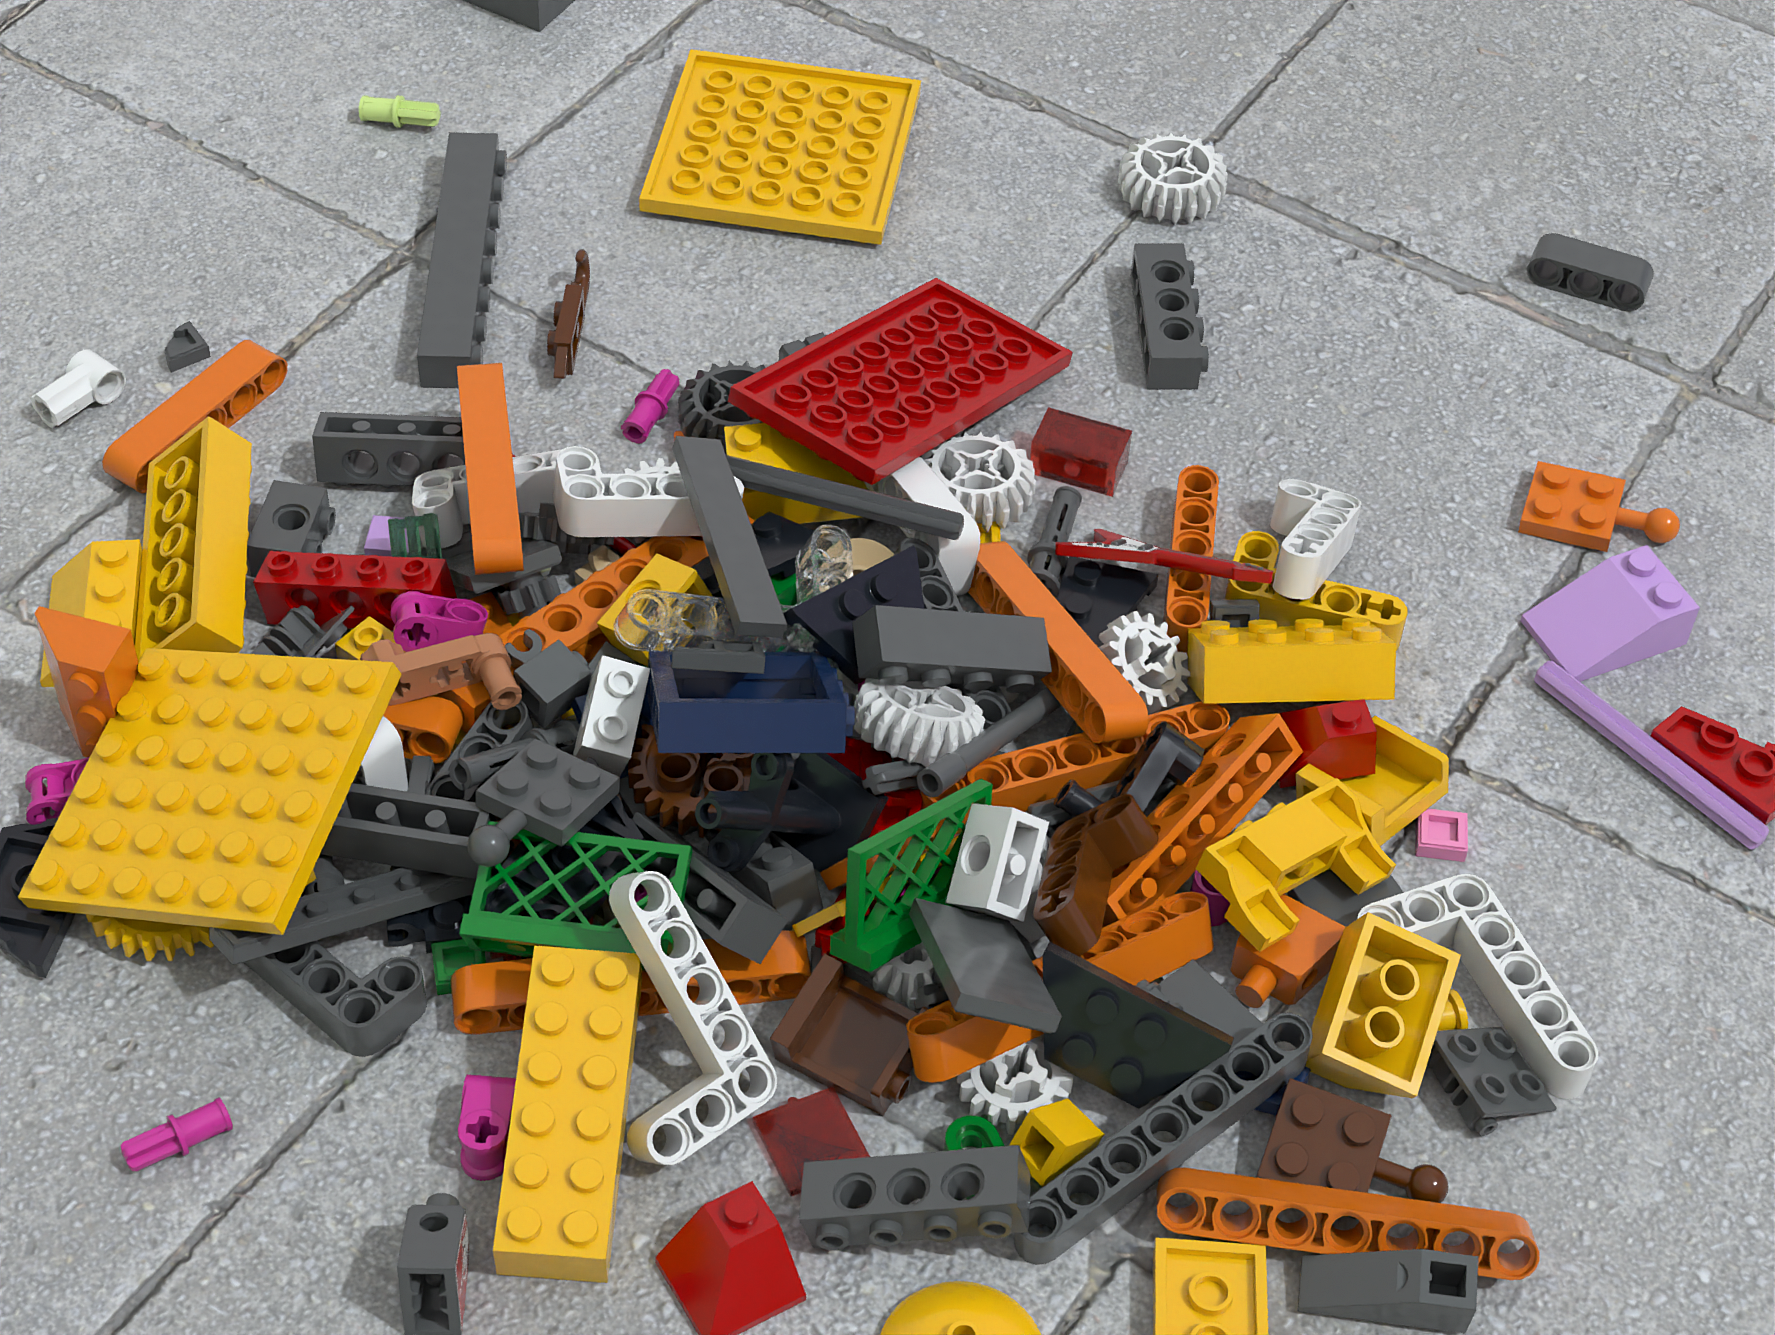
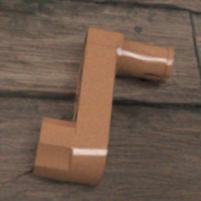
[360,633,522,710]

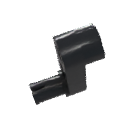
[1054,721,1204,817]

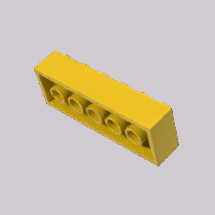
[135,416,252,662]
[493,946,642,1283]

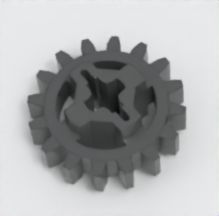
[518,503,614,555]

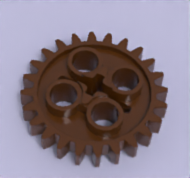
[628,724,755,838]

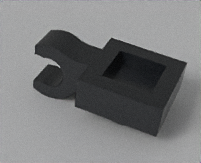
[387,895,472,954]

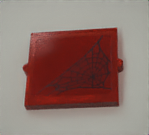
[753,1087,870,1197]

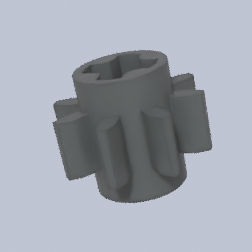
[499,571,561,619]

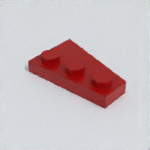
[1650,706,1775,825]

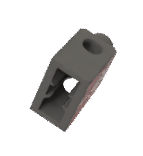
[397,1193,469,1335]

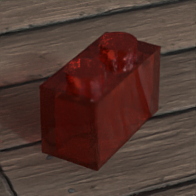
[1030,407,1132,497]

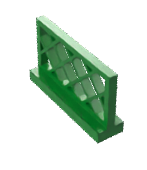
[830,779,993,972]
[459,821,693,972]

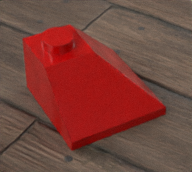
[1277,699,1377,788]
[655,1181,806,1335]

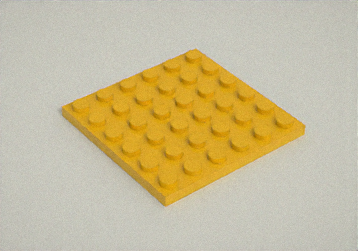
[639,49,921,245]
[18,648,402,935]

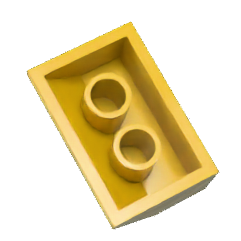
[40,539,142,687]
[1305,912,1461,1098]

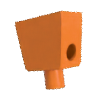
[1230,894,1345,1008]

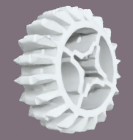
[1118,132,1228,225]
[921,431,1036,533]
[853,678,985,767]

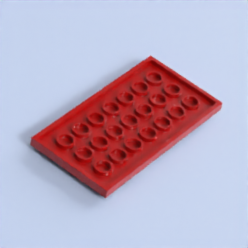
[728,278,1073,485]

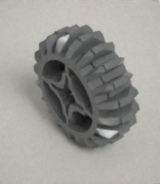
[678,360,765,455]

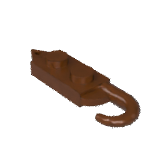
[547,249,590,379]

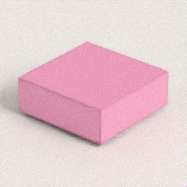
[1415,808,1468,862]

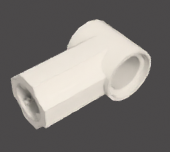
[30,349,126,429]

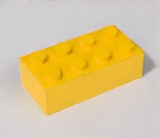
[1187,617,1396,704]

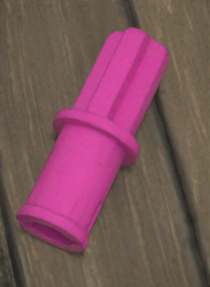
[621,369,680,443]
[121,1097,233,1171]

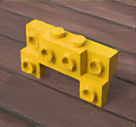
[1195,778,1396,952]

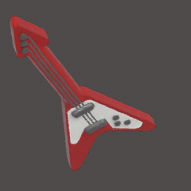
[1055,529,1273,583]

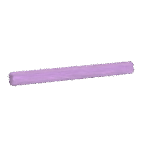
[1534,661,1769,850]

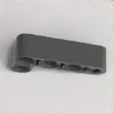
[244,941,427,1057]

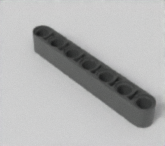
[1014,1013,1313,1265]

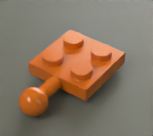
[1518,461,1680,552]

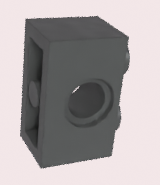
[247,480,336,578]

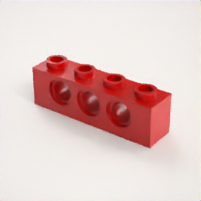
[253,551,457,631]

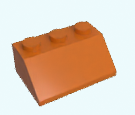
[34,606,139,757]

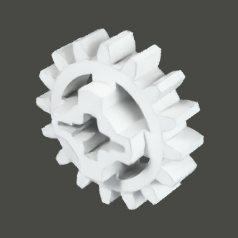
[1099,611,1190,715]
[957,1034,1073,1135]

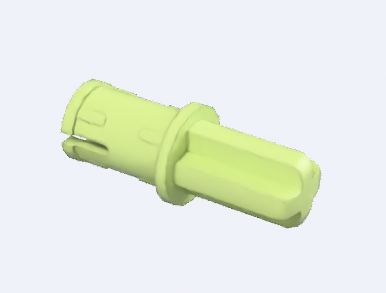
[359,95,441,128]

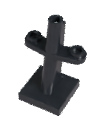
[695,753,889,872]

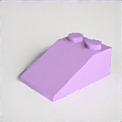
[1520,545,1700,682]

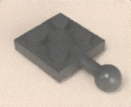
[467,739,620,867]

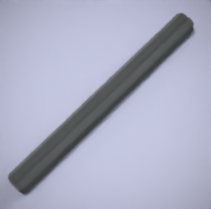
[726,455,964,540]

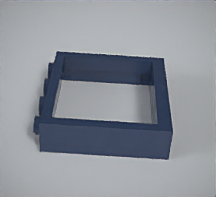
[648,651,855,753]

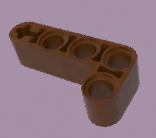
[1033,794,1159,956]

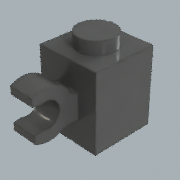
[505,629,592,729]

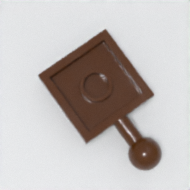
[1256,1078,1449,1219]

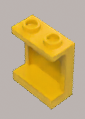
[1296,716,1449,846]

